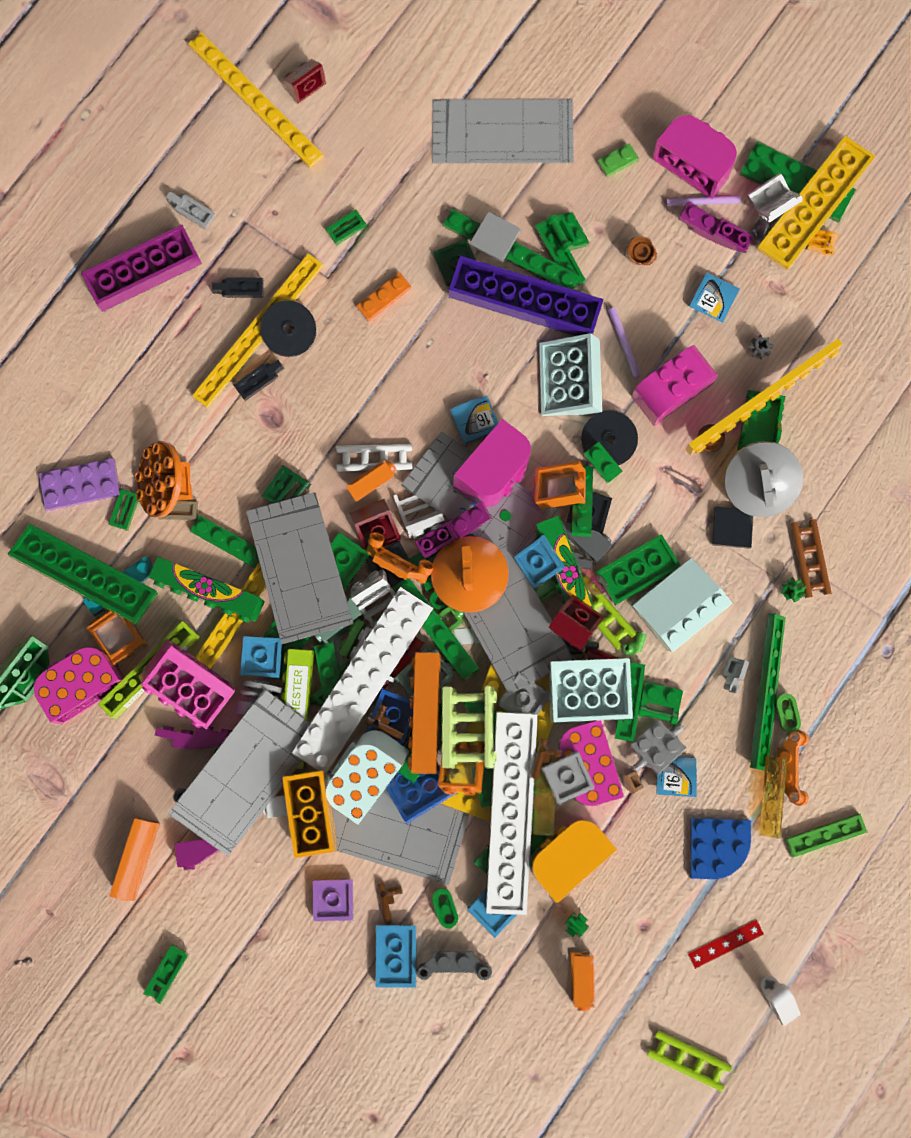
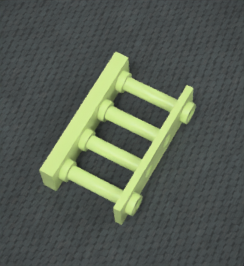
[442,686,497,769]

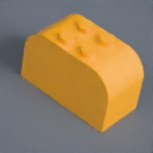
[282,771,337,858]
[532,820,618,903]

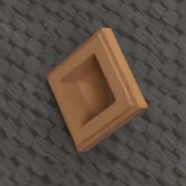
[623,770,644,794]

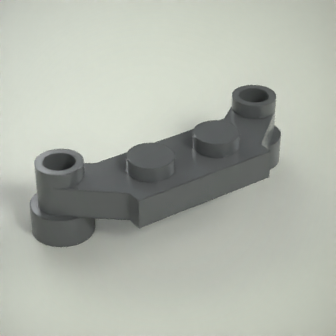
[416,951,492,980]

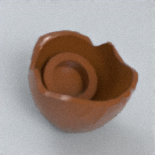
[625,236,657,266]

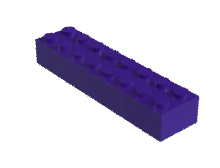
[449,256,604,336]

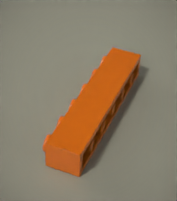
[408,653,441,774]

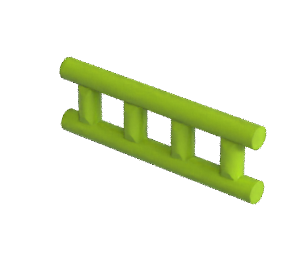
[583,575,637,651]
[647,1030,732,1092]

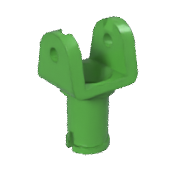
[438,607,465,632]

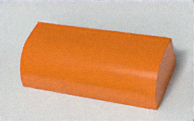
[109,818,160,901]

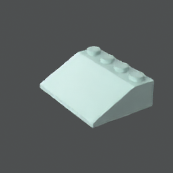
[539,333,602,416]
[632,558,732,652]
[549,658,633,722]

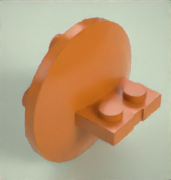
[134,441,192,518]
[431,536,509,613]

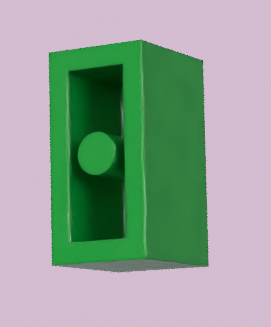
[583,442,623,484]

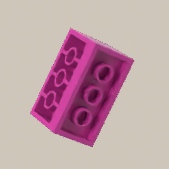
[139,639,235,729]

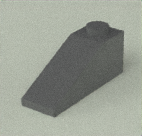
[562,521,613,565]

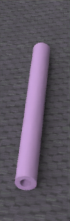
[666,195,741,206]
[608,307,641,378]

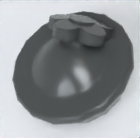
[751,220,771,242]

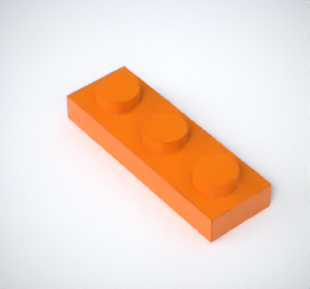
[356,272,411,322]

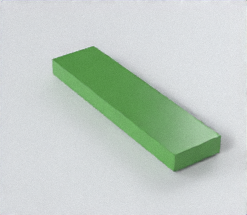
[785,813,867,858]

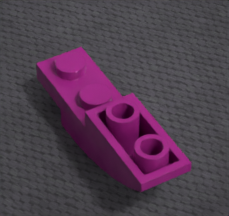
[678,201,754,253]
[415,502,492,558]
[154,725,233,749]

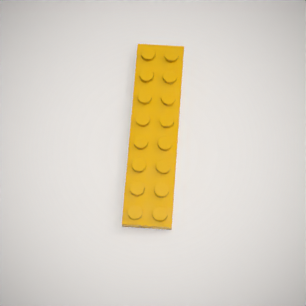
[757,136,876,271]

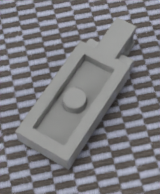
[166,192,216,230]

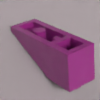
[175,839,219,871]

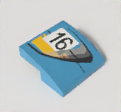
[689,272,740,323]
[449,396,498,444]
[656,757,697,797]

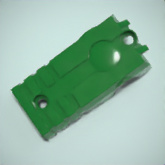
[737,390,786,452]

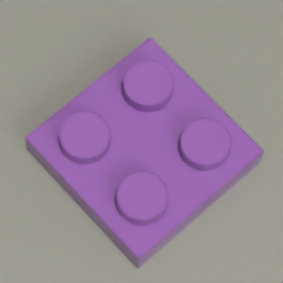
[313,879,354,921]

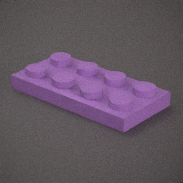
[39,458,120,511]

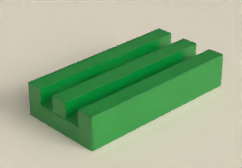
[326,210,367,246]
[109,489,139,531]

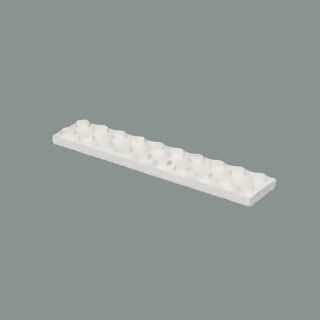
[292,587,433,774]
[486,712,537,915]

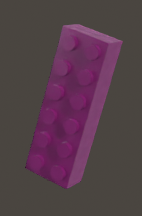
[81,224,202,312]

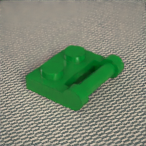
[547,212,590,252]
[638,682,683,725]

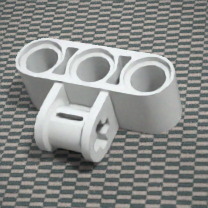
[760,976,800,1026]

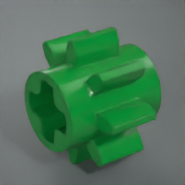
[781,577,806,602]
[564,913,589,938]

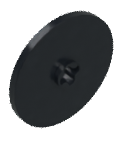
[260,301,316,357]
[581,410,638,466]

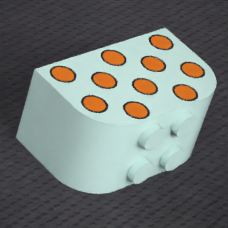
[326,731,410,824]

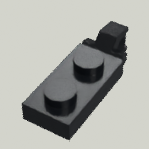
[212,278,264,298]
[233,360,284,401]

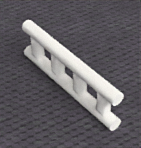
[336,444,412,472]

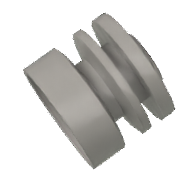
[235,680,282,715]

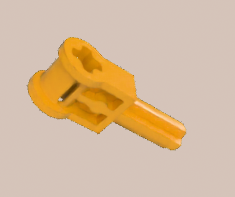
[807,230,839,255]

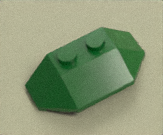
[0,635,50,709]

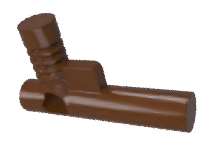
[365,704,404,739]
[530,738,562,780]
[377,883,403,924]

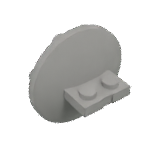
[724,441,803,517]

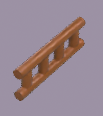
[790,519,832,598]

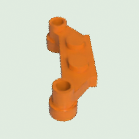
[366,532,434,583]
[777,730,809,806]

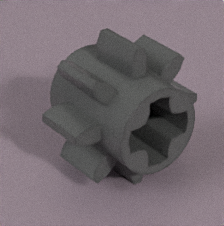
[748,335,773,360]

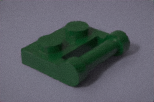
[262,465,311,504]

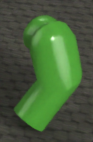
[622,632,647,655]

